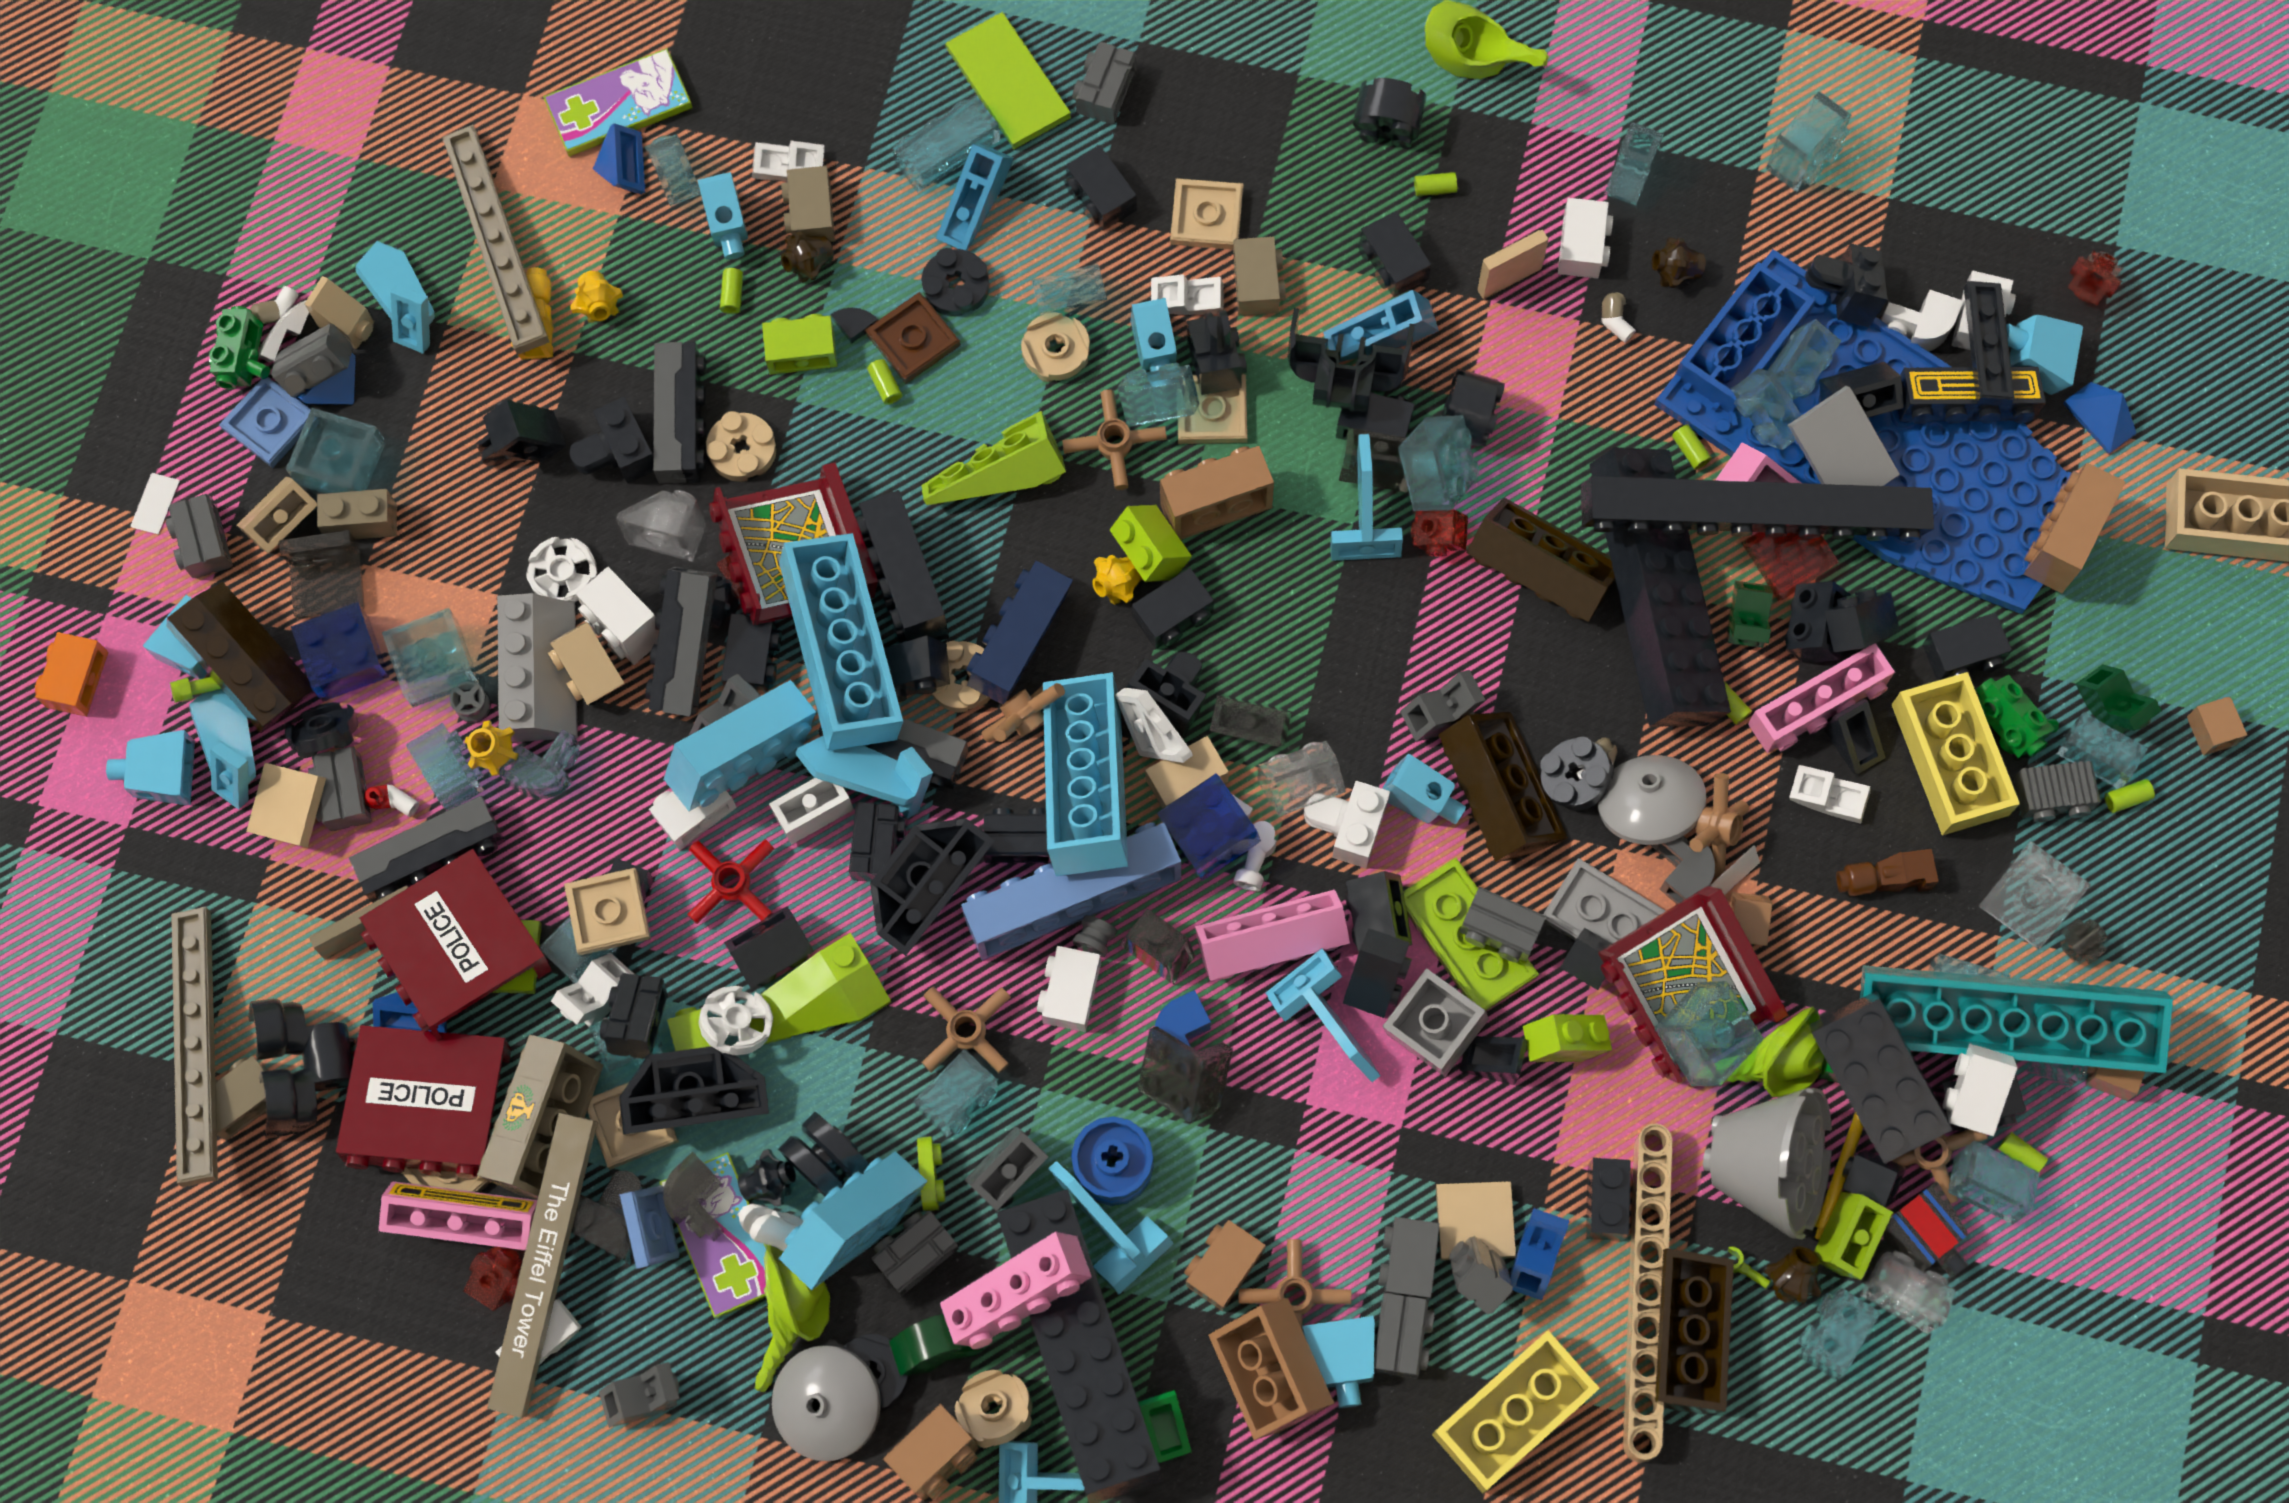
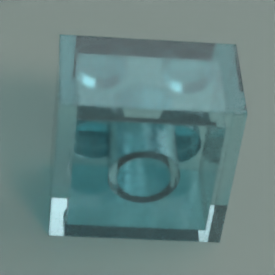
[1766,91,1852,193]
[286,408,386,493]
[1398,415,1479,511]
[382,608,480,708]
[1654,981,1764,1086]

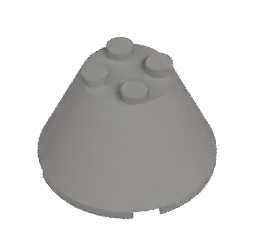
[1703,1088,1832,1239]

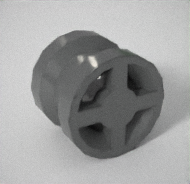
[450,681,491,723]
[1073,915,1117,957]

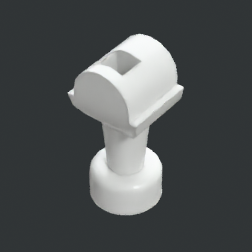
[1233,821,1277,892]

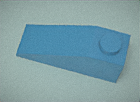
[935,144,1014,251]
[1324,290,1439,363]

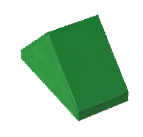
[1138,1390,1192,1463]

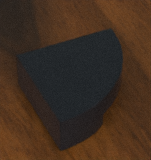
[831,307,878,343]

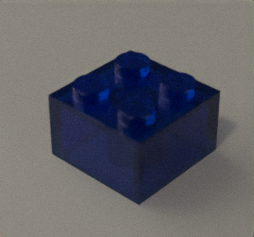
[291,602,389,702]
[1157,773,1261,881]

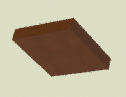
[865,292,961,384]

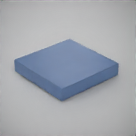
[219,377,319,468]
[620,1185,680,1269]

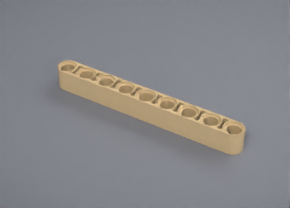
[1623,1123,1672,1463]

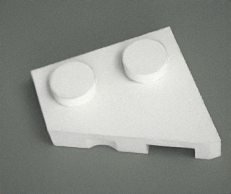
[1115,688,1193,763]

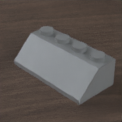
[497,593,578,742]

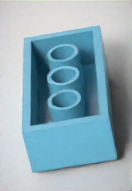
[664,680,816,811]
[779,1151,927,1290]

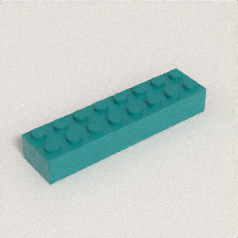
[1860,965,2173,1073]

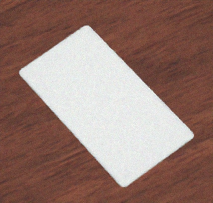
[131,473,179,534]
[1710,845,1760,895]

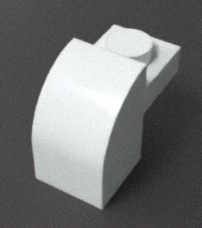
[1881,290,1963,352]
[551,953,634,1027]

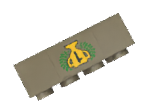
[477,1035,604,1200]

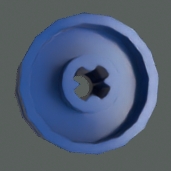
[1071,1116,1154,1206]

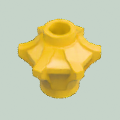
[570,271,623,323]
[1092,555,1143,605]
[464,720,519,776]

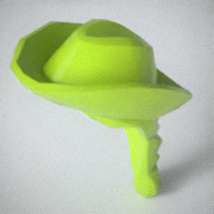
[1425,0,1549,80]
[1694,1007,1824,1097]
[755,1245,830,1392]

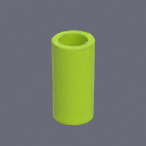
[1414,172,1457,196]
[720,268,743,314]
[867,359,903,405]
[1672,424,1712,470]
[1724,681,1752,725]
[2105,779,2155,813]
[1998,1131,2048,1176]

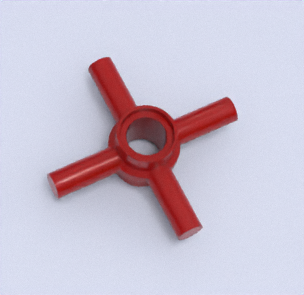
[687,839,775,924]

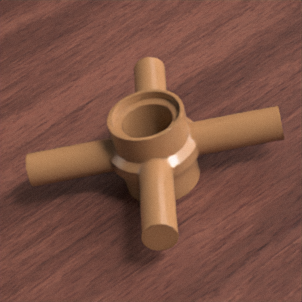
[1062,390,1167,490]
[982,683,1065,742]
[1690,773,1749,878]
[921,987,1011,1074]
[1891,1129,1988,1205]
[1238,1239,1351,1329]

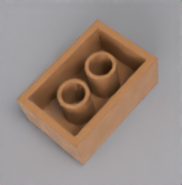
[1160,446,1274,540]
[2024,463,2126,593]
[1209,1298,1334,1440]
[883,1404,979,1501]

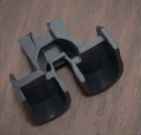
[1287,308,1415,412]
[248,998,355,1139]

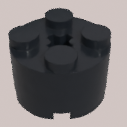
[1353,78,1427,148]
[1438,368,1505,447]

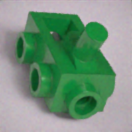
[209,306,270,390]
[1975,675,2059,758]

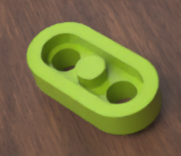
[917,1136,945,1211]

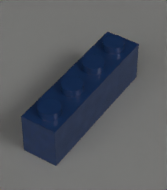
[966,561,1073,705]

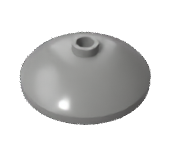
[1598,755,1707,845]
[772,1345,880,1461]

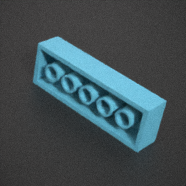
[779,533,903,751]
[1043,672,1128,876]

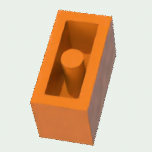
[35,632,109,717]

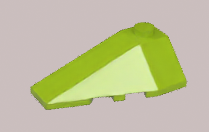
[921,411,1066,505]
[749,933,891,1045]

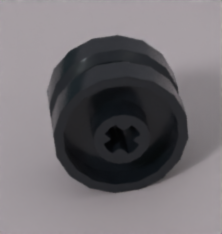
[778,1112,870,1197]

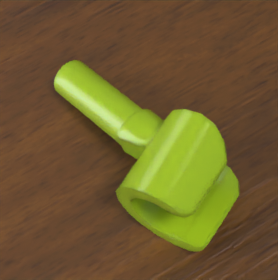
[1728,1247,1770,1288]

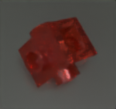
[2067,250,2123,306]
[1411,504,1468,557]
[463,1246,523,1311]

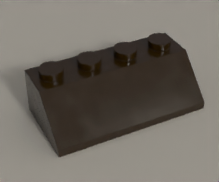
[1466,497,1616,622]
[166,582,317,734]
[1438,712,1568,862]
[1655,1248,1734,1414]

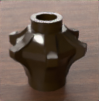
[781,232,834,283]
[1651,237,1705,288]
[1764,1246,1822,1304]

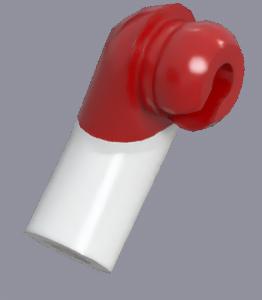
[364,785,420,817]

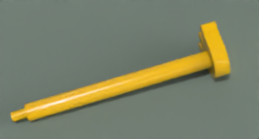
[1814,1112,1864,1240]

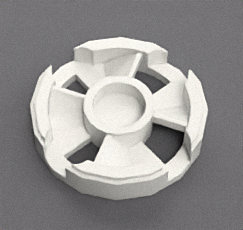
[527,537,597,603]
[698,986,773,1055]

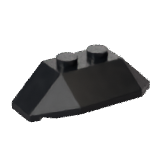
[870,819,995,956]
[619,1046,769,1135]

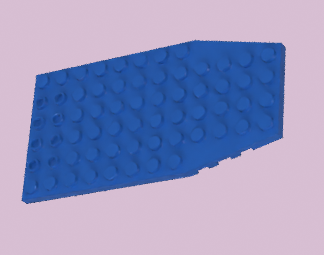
[1654,249,2071,614]

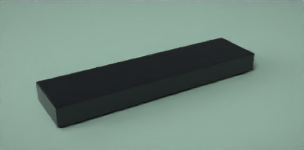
[1964,281,2015,406]

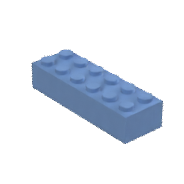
[961,823,1181,961]

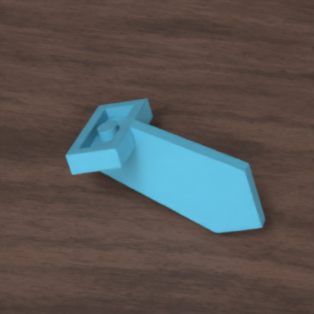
[356,241,434,353]
[1330,434,1403,561]
[189,689,256,809]
[795,736,933,819]
[1266,948,1381,1082]
[1048,1161,1174,1294]
[999,1441,1084,1503]

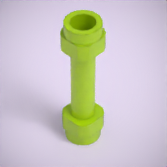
[170,677,221,703]

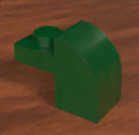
[1727,581,1773,648]
[2076,664,2162,736]
[889,1314,984,1376]

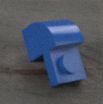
[1155,990,1211,1080]
[1510,1208,1570,1301]

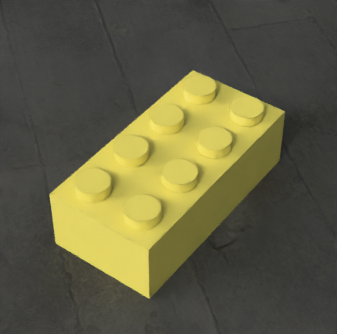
[1892,672,2020,835]
[1432,1330,1600,1493]

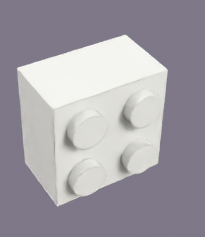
[576,567,659,665]

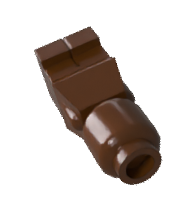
[1836,849,1939,896]

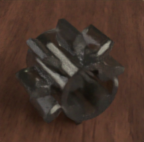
[2060,918,2107,964]

